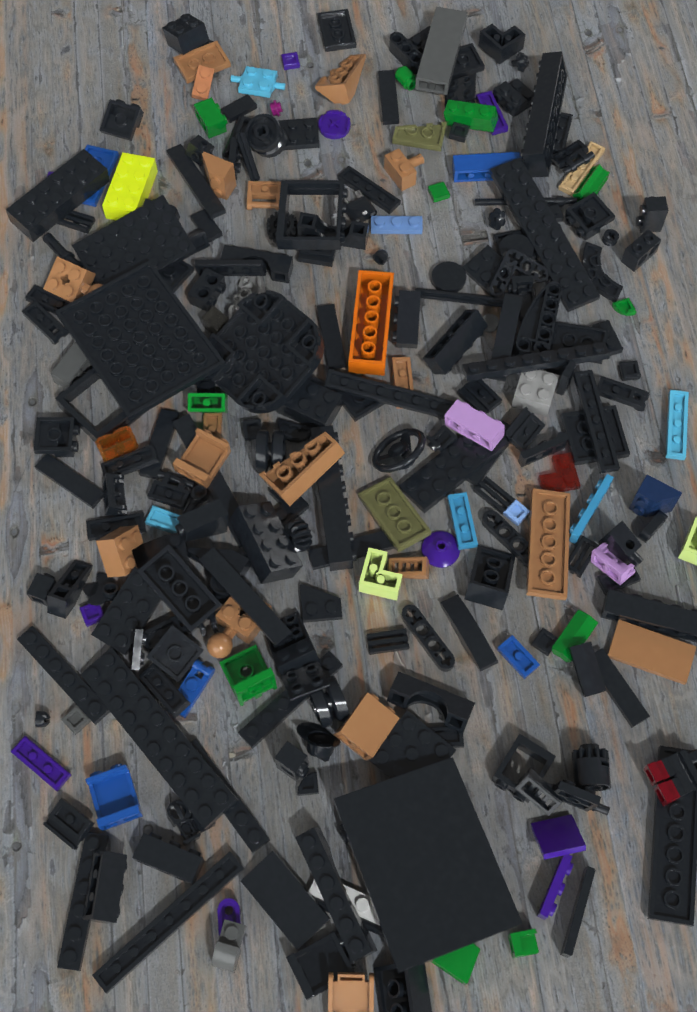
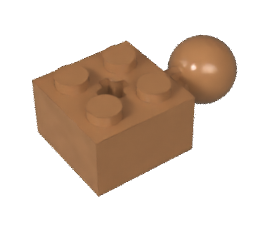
[43,256,103,302]
[207,597,272,659]

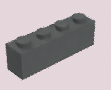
[51,341,92,389]

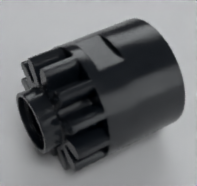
[572,743,611,792]

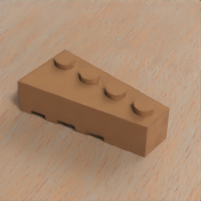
[259,432,345,506]

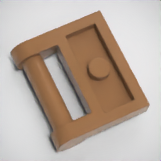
[247,181,281,210]

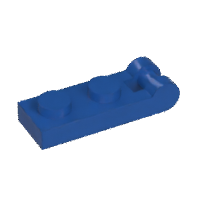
[178,659,215,718]

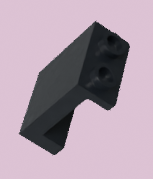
[286,931,357,1001]

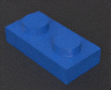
[497,635,540,679]

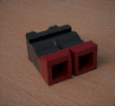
[643,749,697,806]

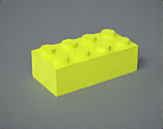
[102,152,158,220]

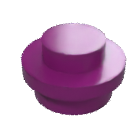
[270,100,283,117]

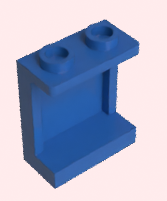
[85,764,143,831]

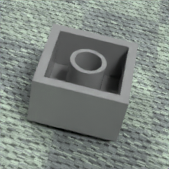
[511,370,559,417]

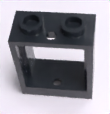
[492,733,556,803]

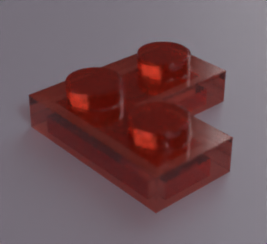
[538,452,581,492]

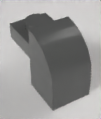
[212,919,247,973]

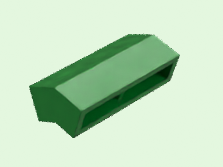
[573,164,610,202]
[552,610,598,663]

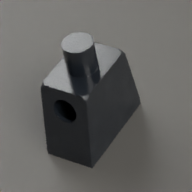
[597,521,644,567]

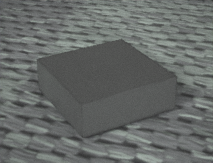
[61,705,91,735]

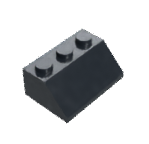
[374,964,432,1012]

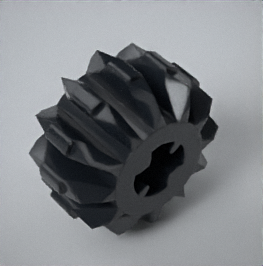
[284,519,313,552]

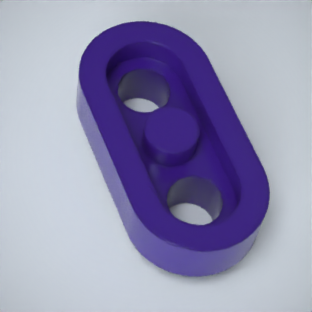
[217,898,241,936]

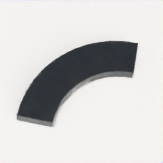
[582,241,623,302]

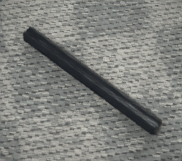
[415,288,504,307]

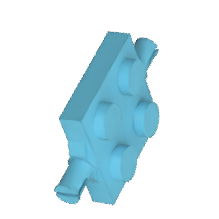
[231,66,286,98]

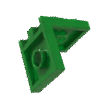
[219,645,277,707]

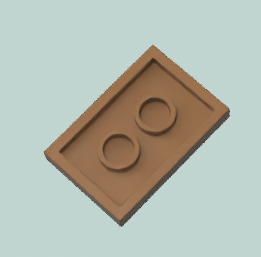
[173,41,231,84]

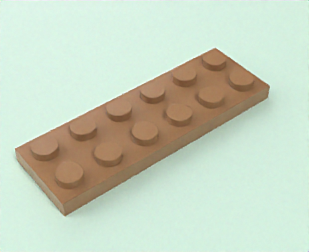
[526,488,570,601]

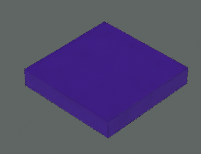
[531,814,586,860]

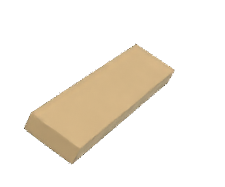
[558,141,605,197]

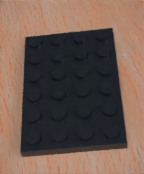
[72,195,197,285]

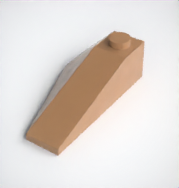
[315,54,366,105]

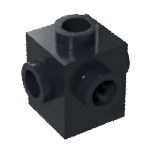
[185,135,214,166]

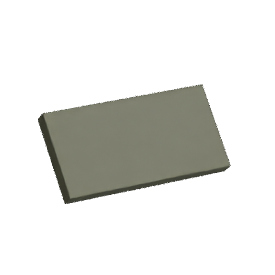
[358,476,431,553]

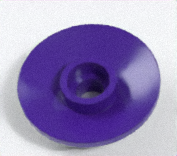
[421,531,460,568]

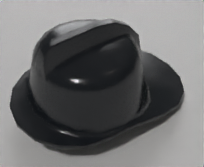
[296,722,341,762]

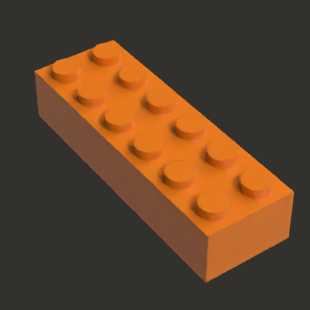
[348,270,394,376]

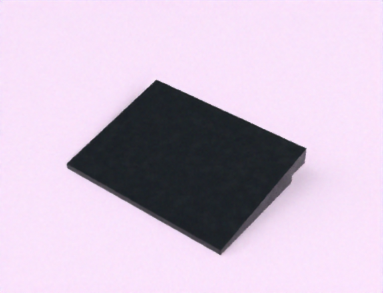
[334,757,522,974]

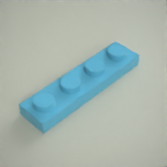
[665,390,689,460]

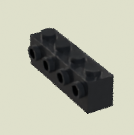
[423,309,488,375]

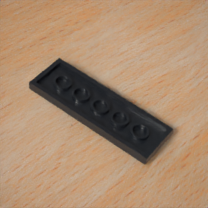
[399,435,509,513]

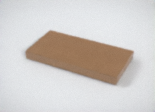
[607,620,697,685]

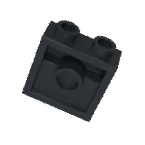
[493,78,534,117]
[100,99,144,141]
[565,192,615,241]
[33,417,80,457]

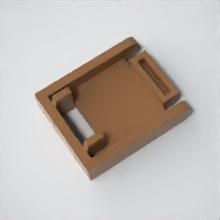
[328,972,374,1012]

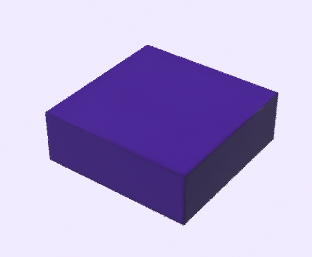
[281,52,300,70]
[80,604,104,627]

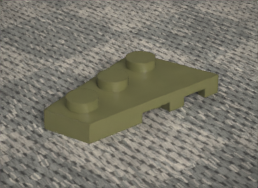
[392,122,447,151]

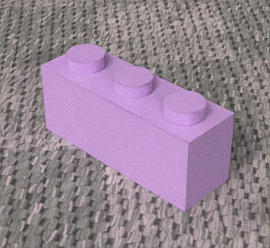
[444,399,505,451]

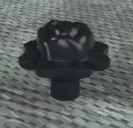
[512,51,529,72]

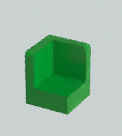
[508,929,539,958]

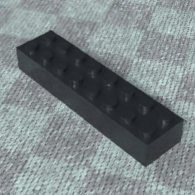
[521,51,568,178]

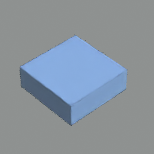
[503,500,530,526]

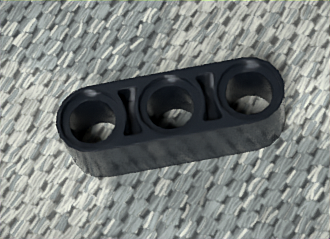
[389,32,422,74]

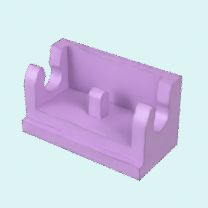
[591,542,635,585]

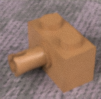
[384,148,424,192]

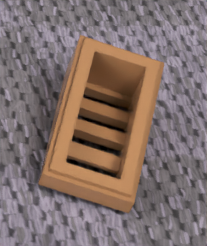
[388,556,429,579]

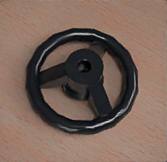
[372,428,426,473]

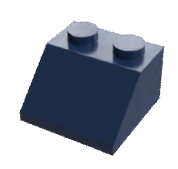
[629,475,682,517]

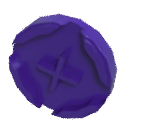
[318,110,351,139]

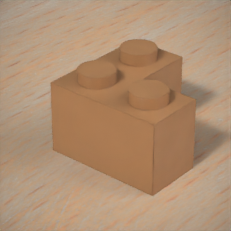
[96,525,143,577]

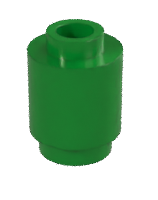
[395,66,416,91]

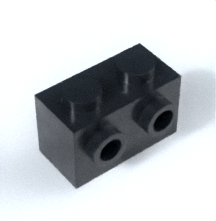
[636,196,669,233]

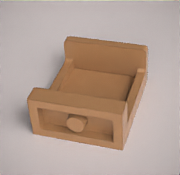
[173,428,231,488]
[333,692,399,760]

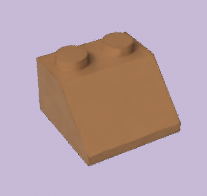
[202,152,237,200]

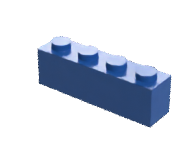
[452,152,521,182]

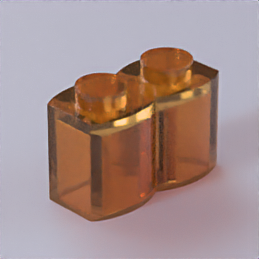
[95,426,138,462]

